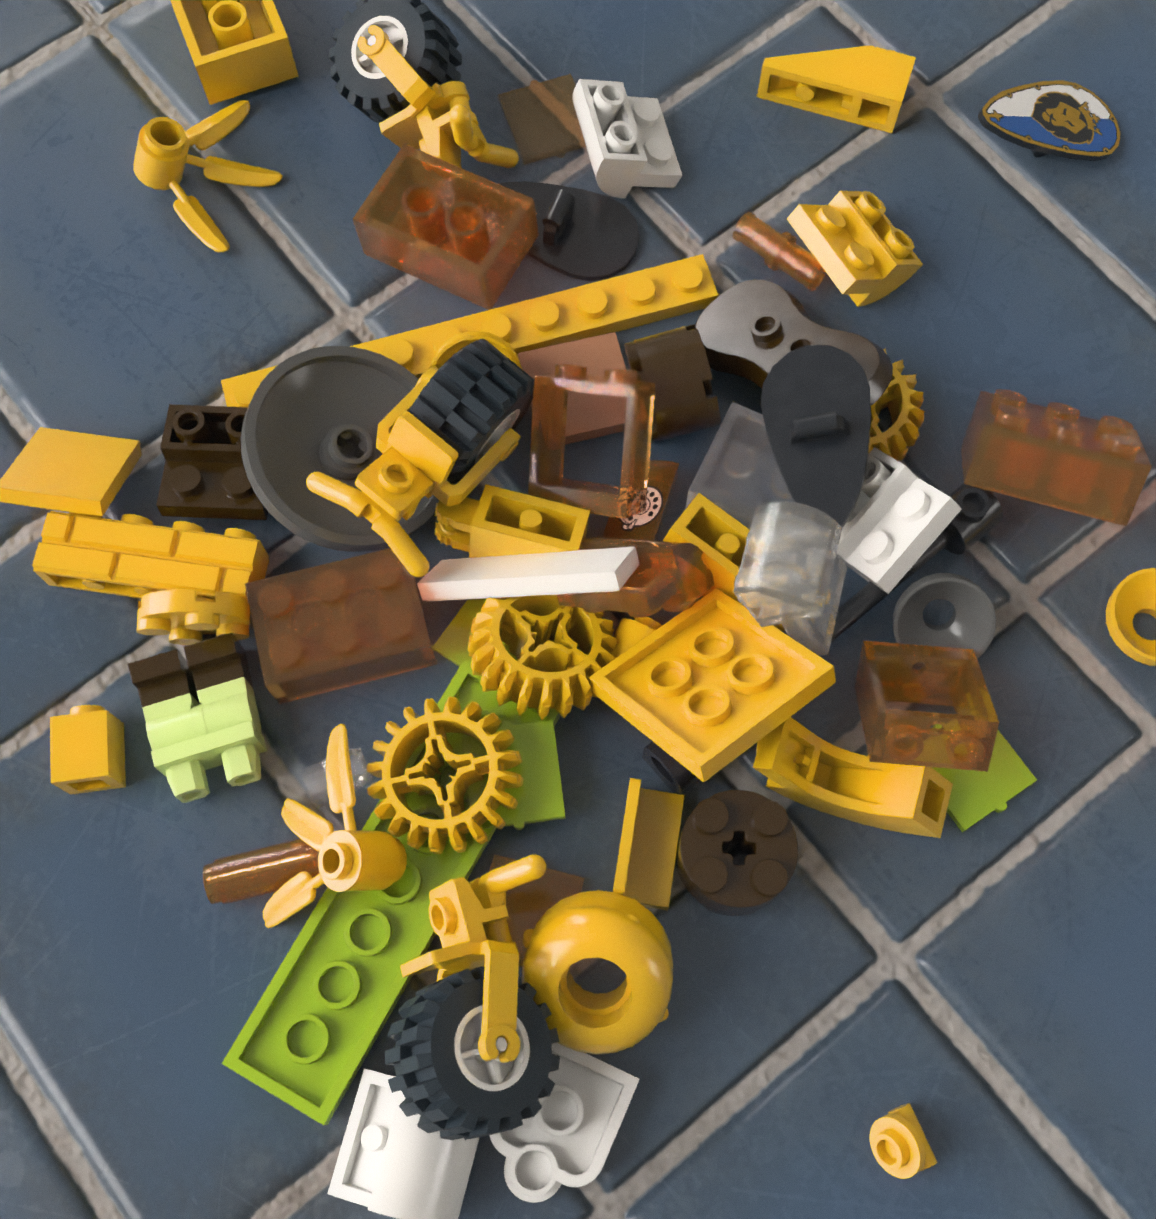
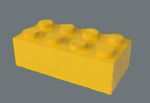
[170,0,299,105]

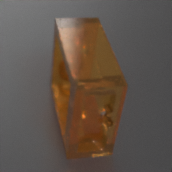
[528,364,655,519]
[855,641,999,772]

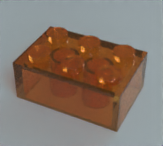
[353,144,539,310]
[961,389,1152,526]
[245,548,437,704]

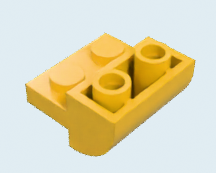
[787,190,923,307]

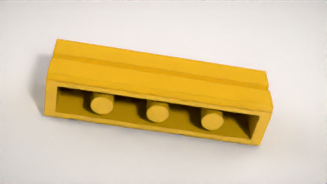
[32,511,269,614]

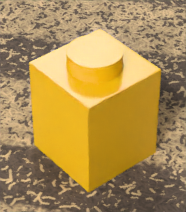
[50,705,126,795]

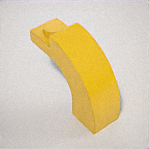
[753,717,953,838]

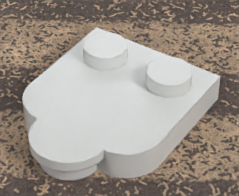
[489,1042,640,1203]

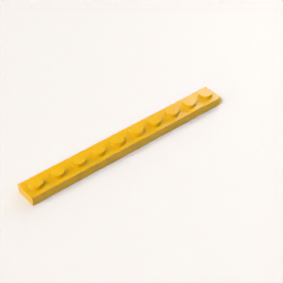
[221,254,719,407]

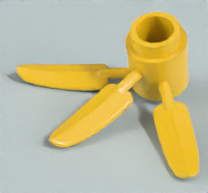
[133,100,283,253]
[263,724,407,928]

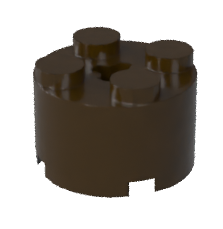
[624,324,721,442]
[676,790,798,916]

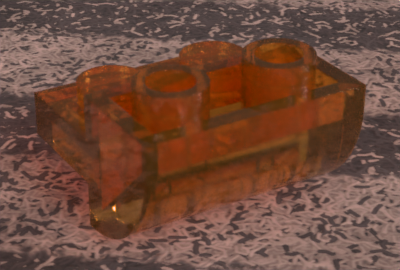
[557,537,714,618]

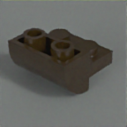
[156,404,268,520]

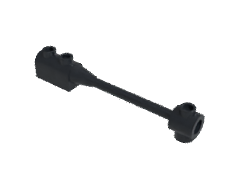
[642,480,1003,795]

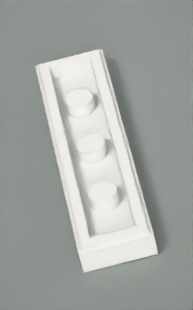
[417,547,640,601]

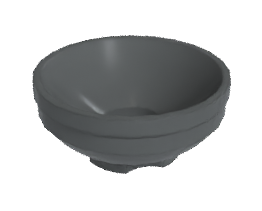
[893,573,996,672]

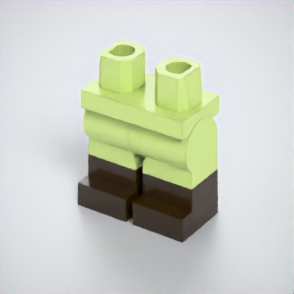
[128,633,267,803]

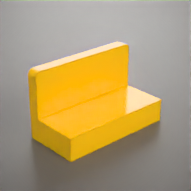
[613,778,684,911]

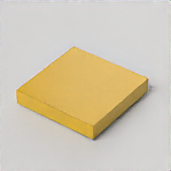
[0,427,142,516]

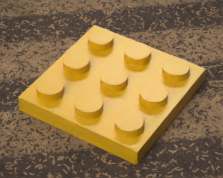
[589,588,836,782]

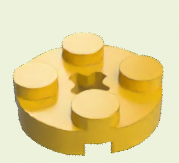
[137,589,250,645]

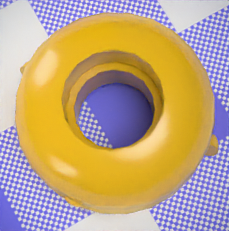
[521,890,673,1055]

